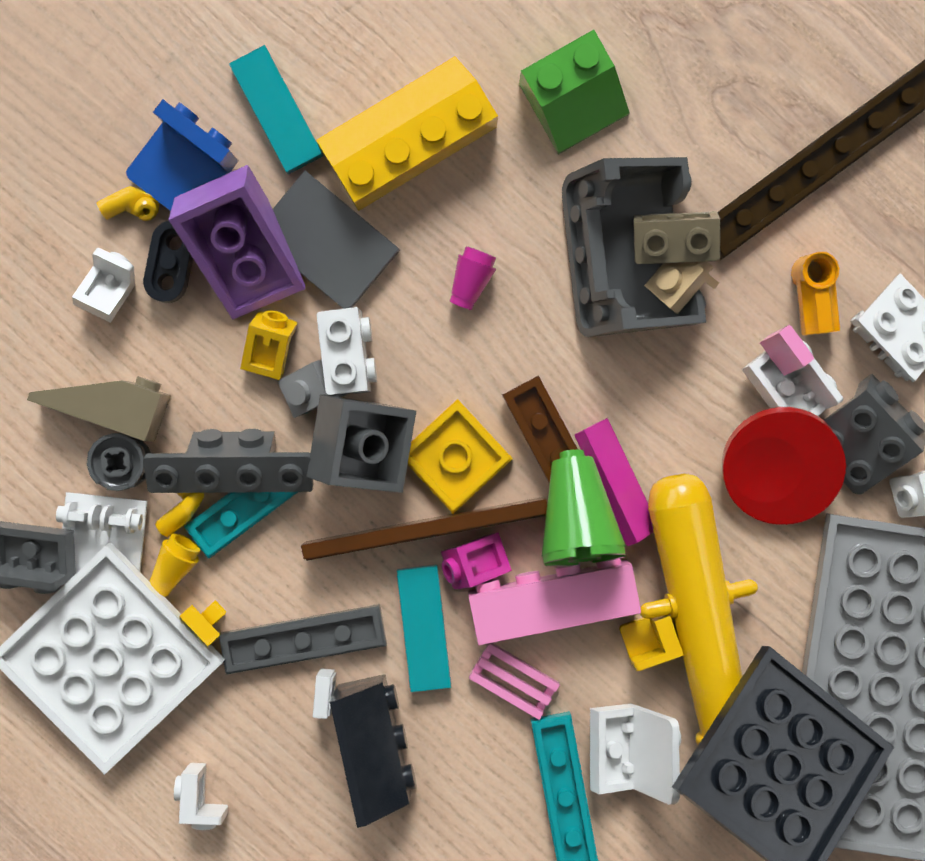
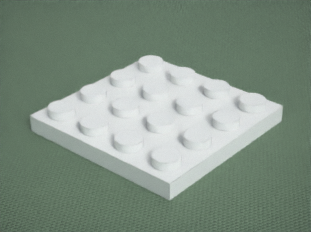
[0,542,225,775]

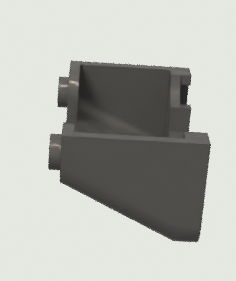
[562,157,706,337]

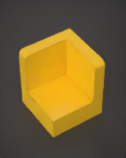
[619,615,684,671]

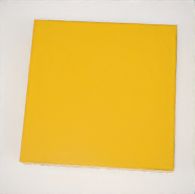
[408,399,513,514]

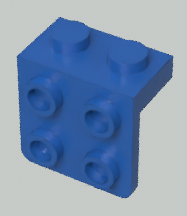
[126,99,239,211]

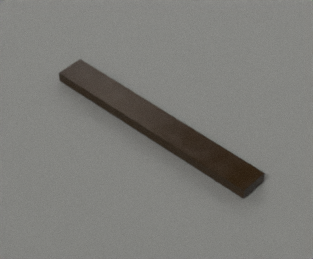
[717,59,925,260]

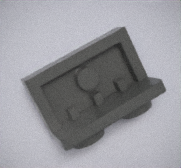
[0,521,76,594]

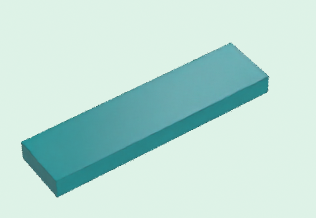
[530,711,598,861]

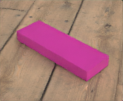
[574,418,654,546]

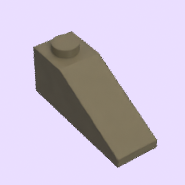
[27,376,171,441]

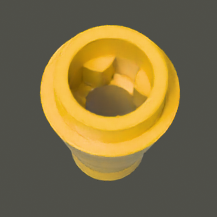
[149,533,200,597]

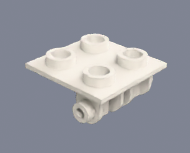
[850,273,925,382]
[56,492,148,573]

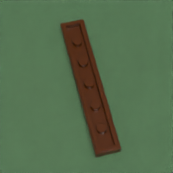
[301,497,547,561]

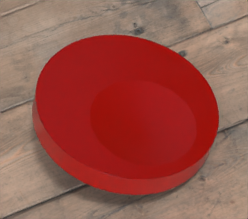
[722,407,846,525]

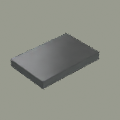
[273,170,400,309]

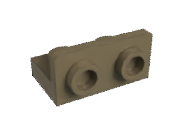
[634,211,720,264]

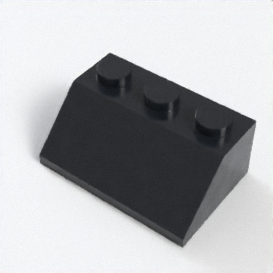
[330,674,417,828]

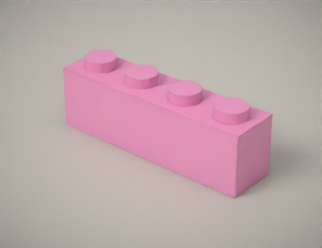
[468,559,641,645]

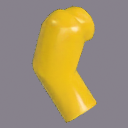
[155,493,204,537]

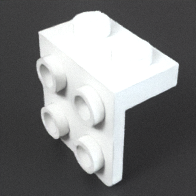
[590,703,681,805]

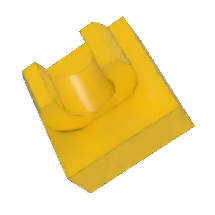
[179,600,226,647]

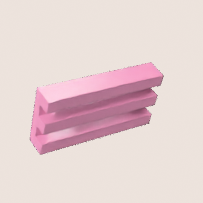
[469,643,560,720]

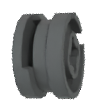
[87,433,151,491]

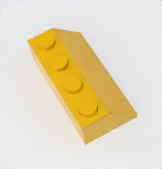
[316,56,498,211]

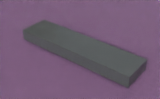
[219,604,387,674]

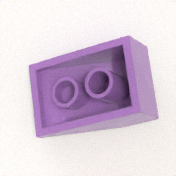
[169,165,305,320]

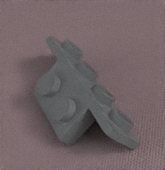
[143,429,314,493]

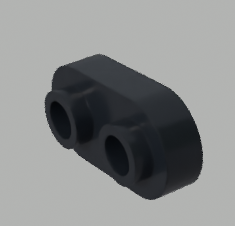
[143,221,193,303]

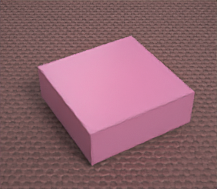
[760,325,814,376]

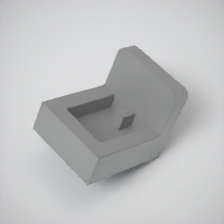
[277,360,349,418]

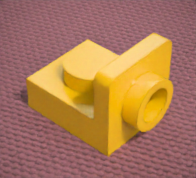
[240,310,297,380]

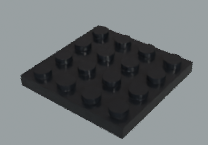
[672,646,894,861]

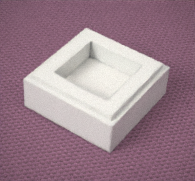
[313,668,336,719]

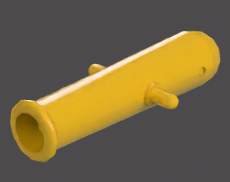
[640,474,758,745]

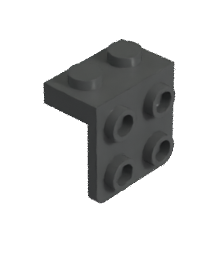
[824,374,925,494]

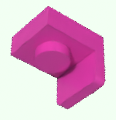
[441,532,512,589]

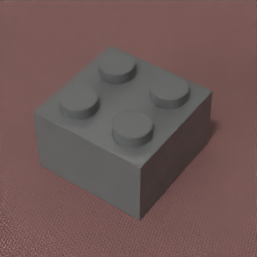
[306,395,416,493]

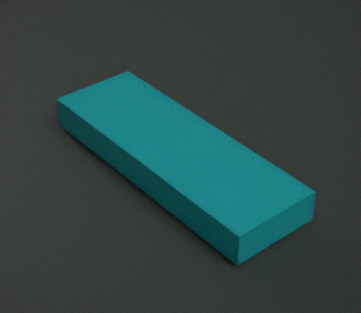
[229,45,324,175]
[184,492,298,559]
[397,565,451,692]

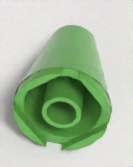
[542,449,626,566]

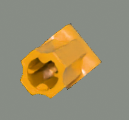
[791,252,840,335]

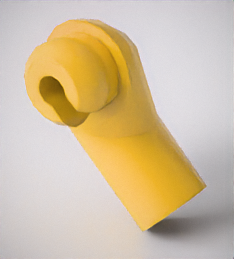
[97,186,159,221]

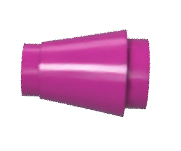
[449,246,496,310]

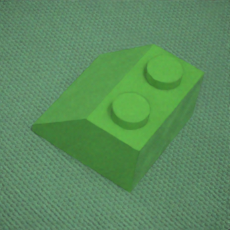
[519,30,630,155]

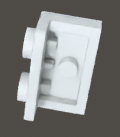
[317,307,377,395]
[742,341,844,416]

